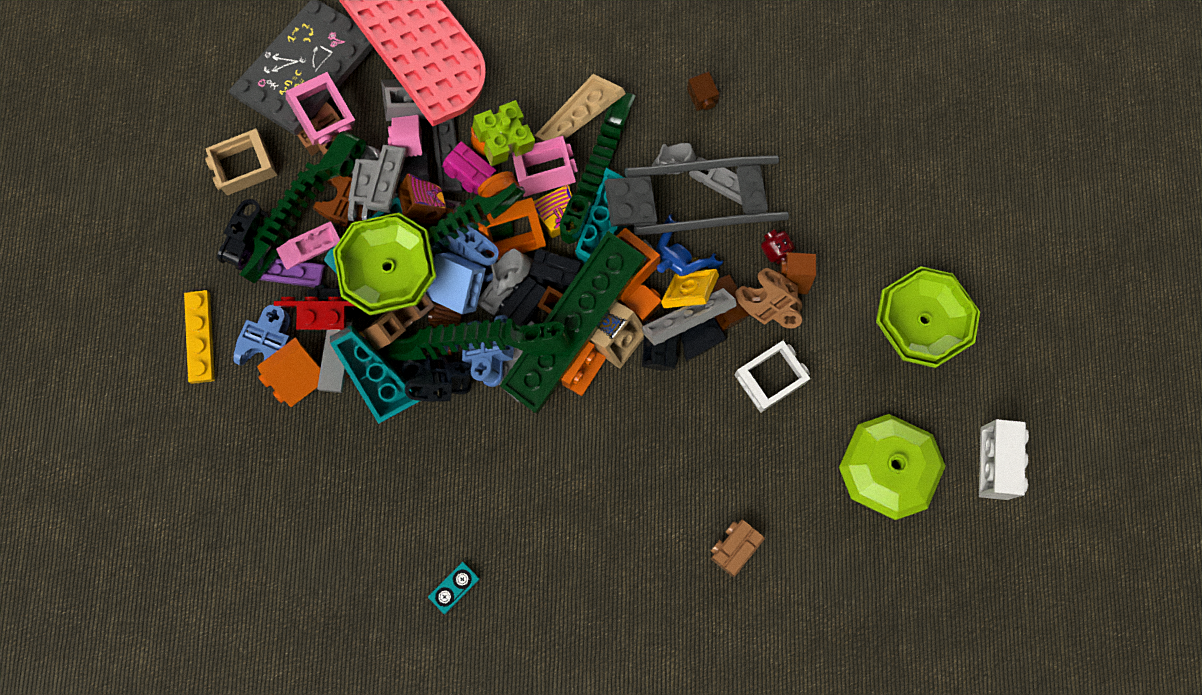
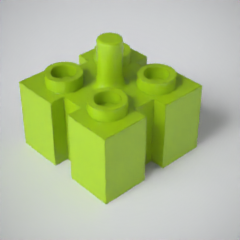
[472,100,535,166]

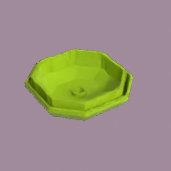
[333,212,437,315]
[876,266,980,368]
[839,414,946,520]

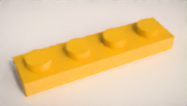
[184,290,215,384]

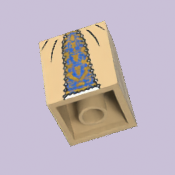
[589,302,644,369]

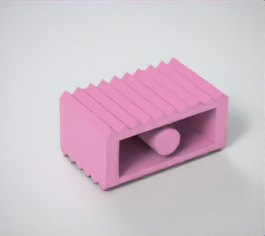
[388,115,422,157]

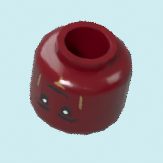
[761,229,795,265]

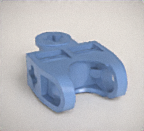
[438,226,499,281]
[234,305,292,366]
[462,315,514,387]

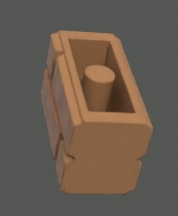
[710,520,765,577]

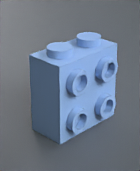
[426,252,486,314]

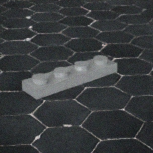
[642,288,737,345]

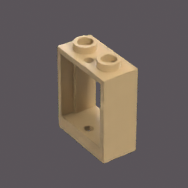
[205,129,278,196]

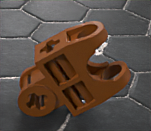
[313,176,378,228]

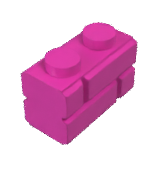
[442,141,496,195]

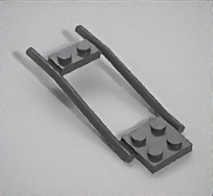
[604,155,789,235]

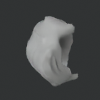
[652,143,697,175]
[491,248,531,295]

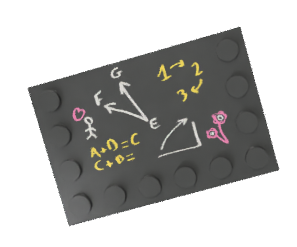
[229,0,374,136]

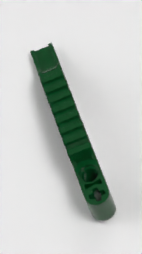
[560,92,636,244]
[239,131,366,284]
[428,182,525,260]
[384,318,571,361]

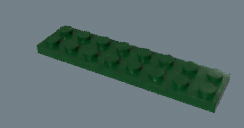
[499,231,647,414]

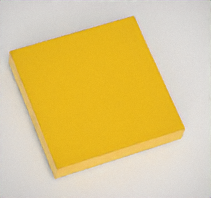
[661,269,719,308]

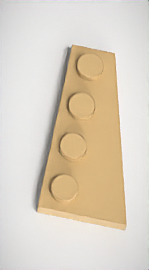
[535,74,626,142]

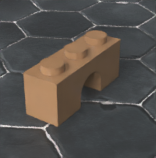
[362,293,435,351]

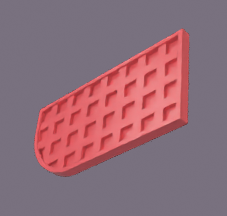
[339,0,485,126]

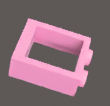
[286,72,355,146]
[512,136,578,197]
[276,221,340,270]

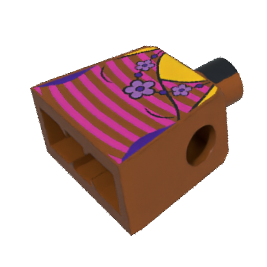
[397,173,454,224]

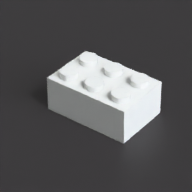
[979,419,1029,500]

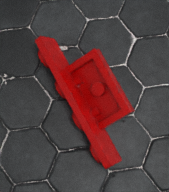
[274,297,358,330]

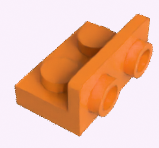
[561,342,606,396]

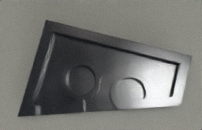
[674,306,726,362]

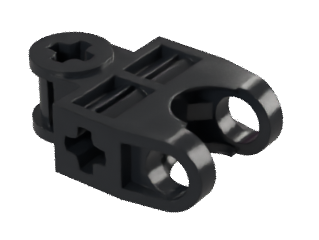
[217,199,270,271]
[401,355,472,402]

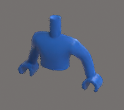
[656,214,724,276]

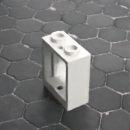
[735,341,810,413]

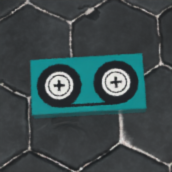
[428,562,480,615]

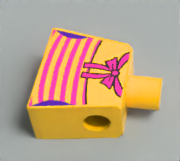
[533,185,578,238]

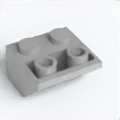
[381,79,427,121]

